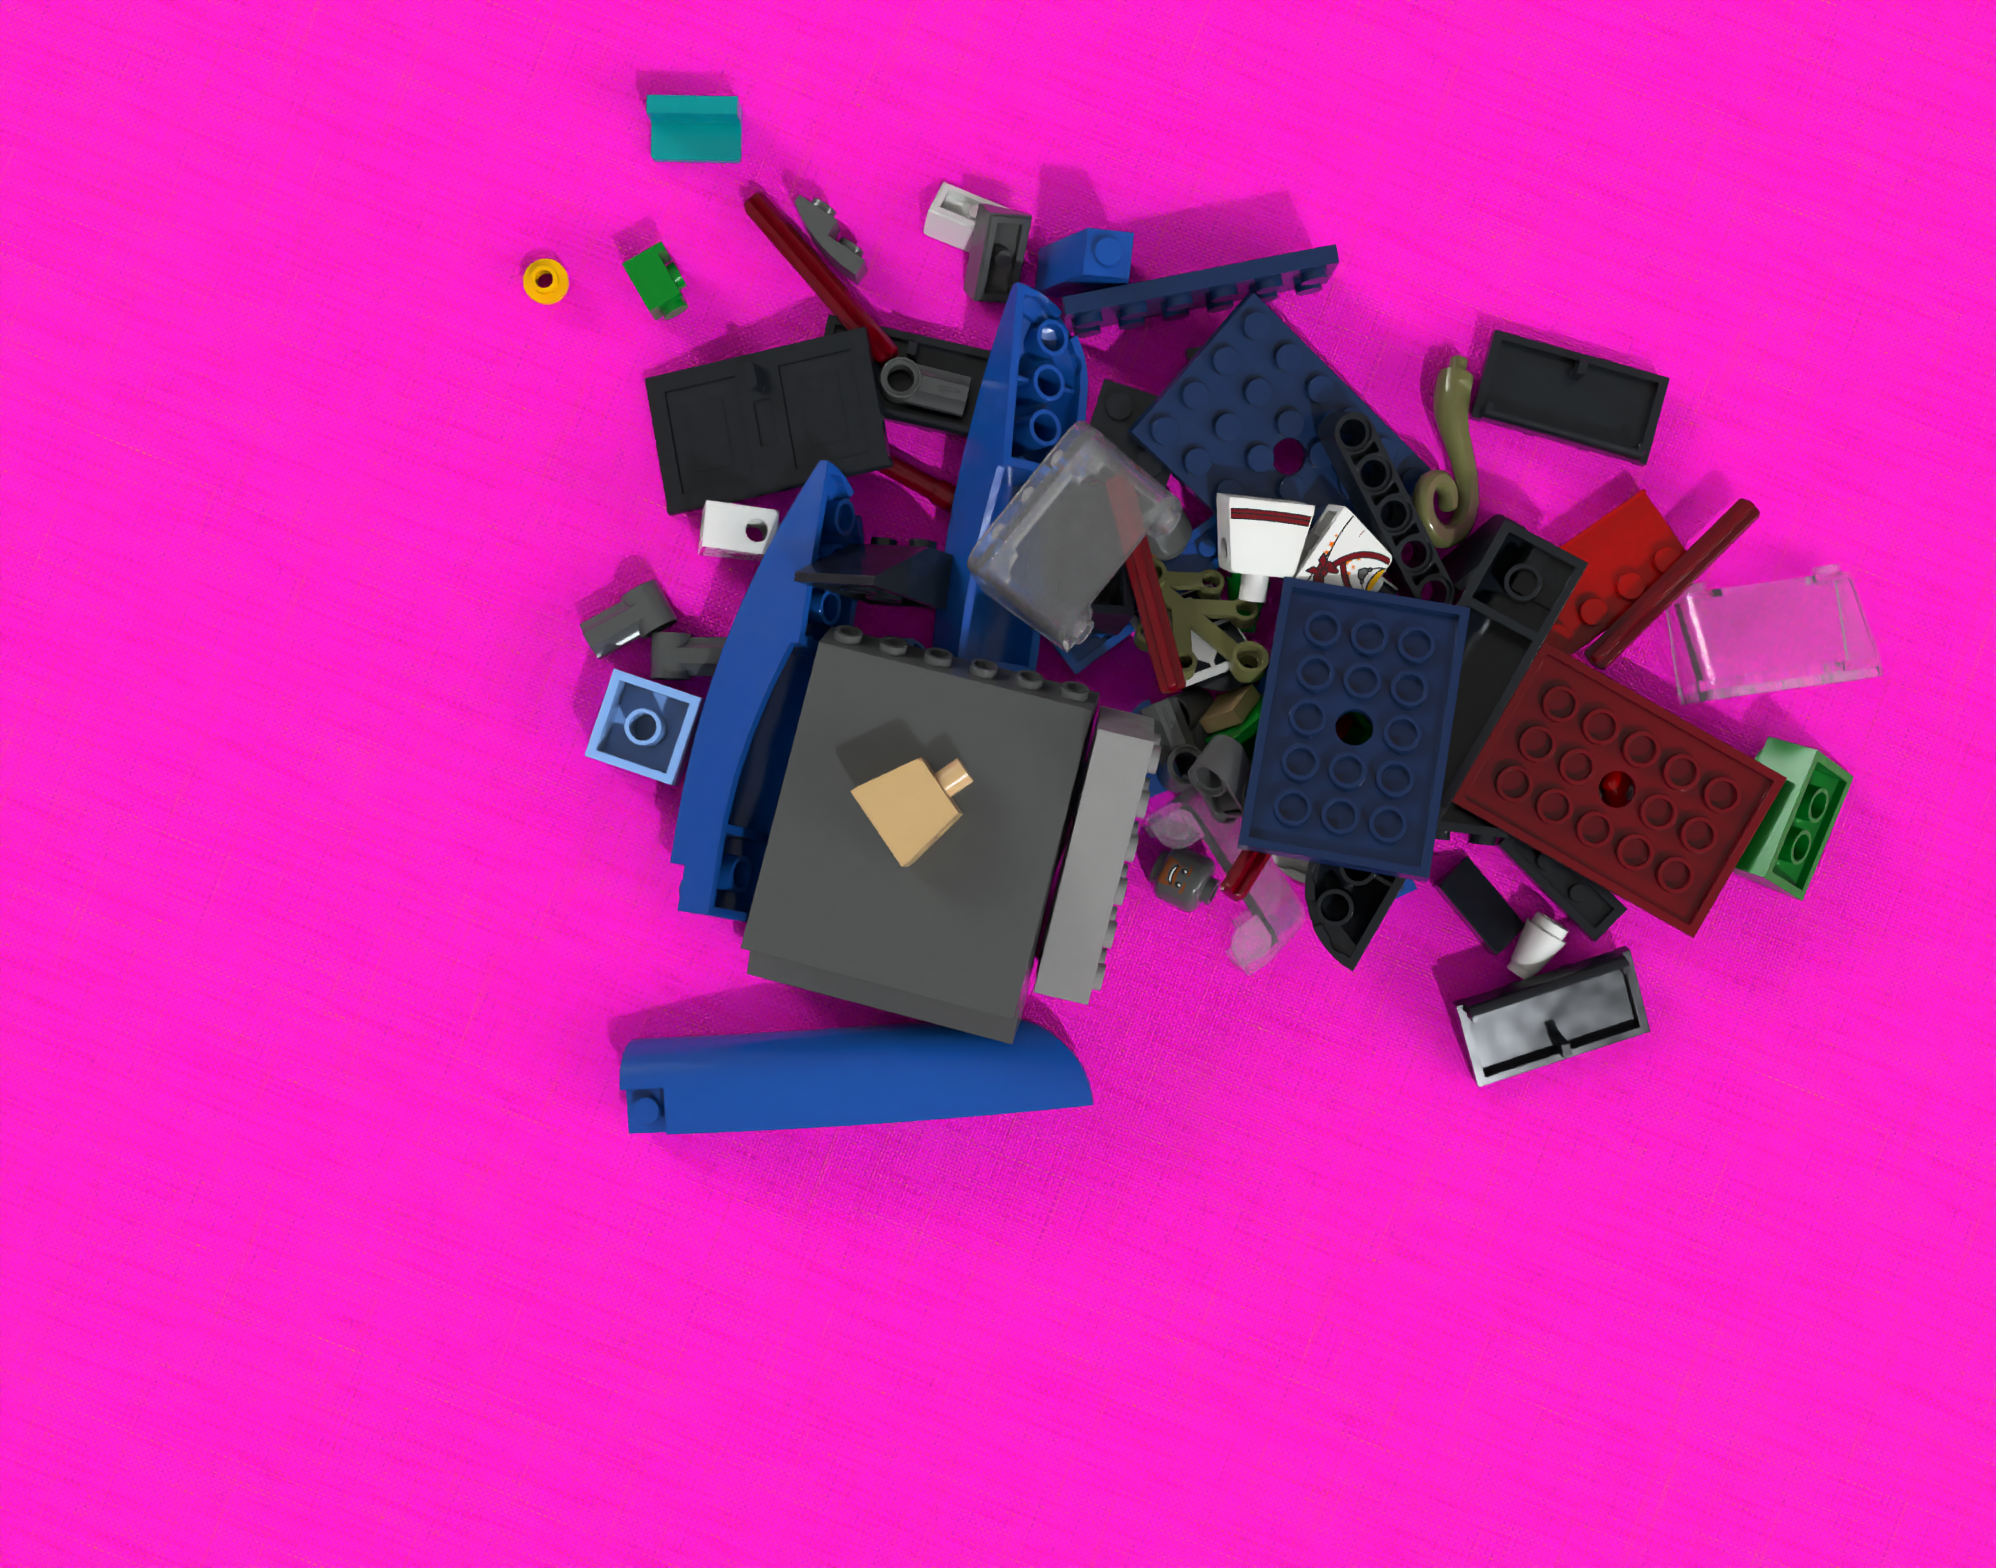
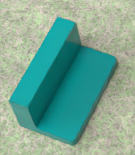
[646,95,742,163]

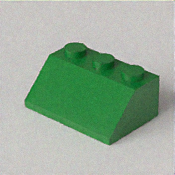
[1733,736,1854,901]

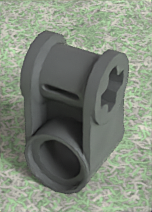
[1188,735,1251,824]

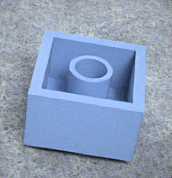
[584,669,705,786]

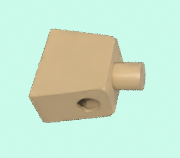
[850,757,974,867]

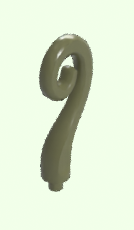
[1412,355,1479,549]

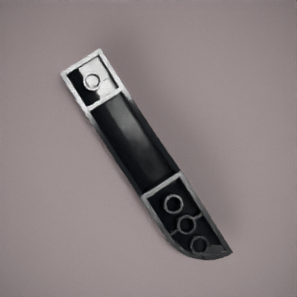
[1305,519,1589,972]

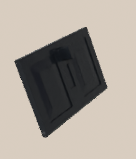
[645,327,893,516]

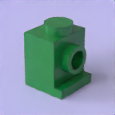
[622,241,688,321]

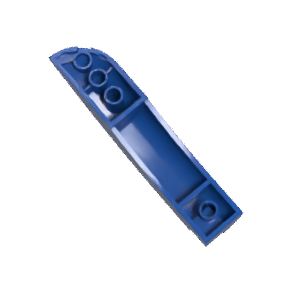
[932,282,1088,672]
[670,460,864,922]
[619,1019,1094,1135]

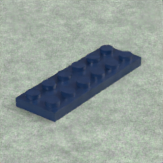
[1060,244,1339,338]

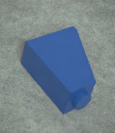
[1035,228,1134,298]

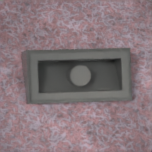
[964,203,1032,303]

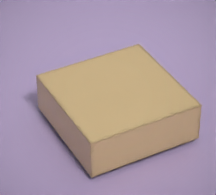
[1199,684,1261,733]

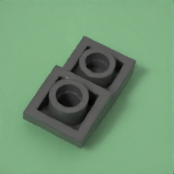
[795,195,867,285]

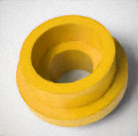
[523,259,569,305]

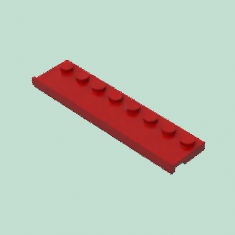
[1545,489,1686,655]

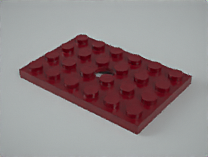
[1452,641,1787,938]

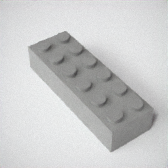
[1033,706,1162,1005]

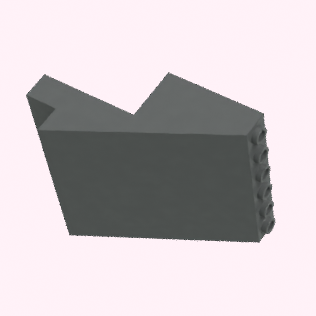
[741,625,1100,1044]

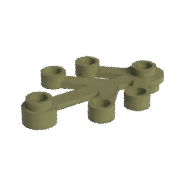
[1134,558,1269,684]

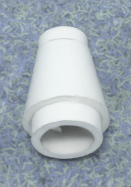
[1507,911,1569,979]

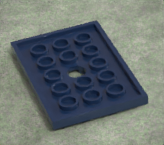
[1127,293,1431,581]
[1237,577,1470,882]

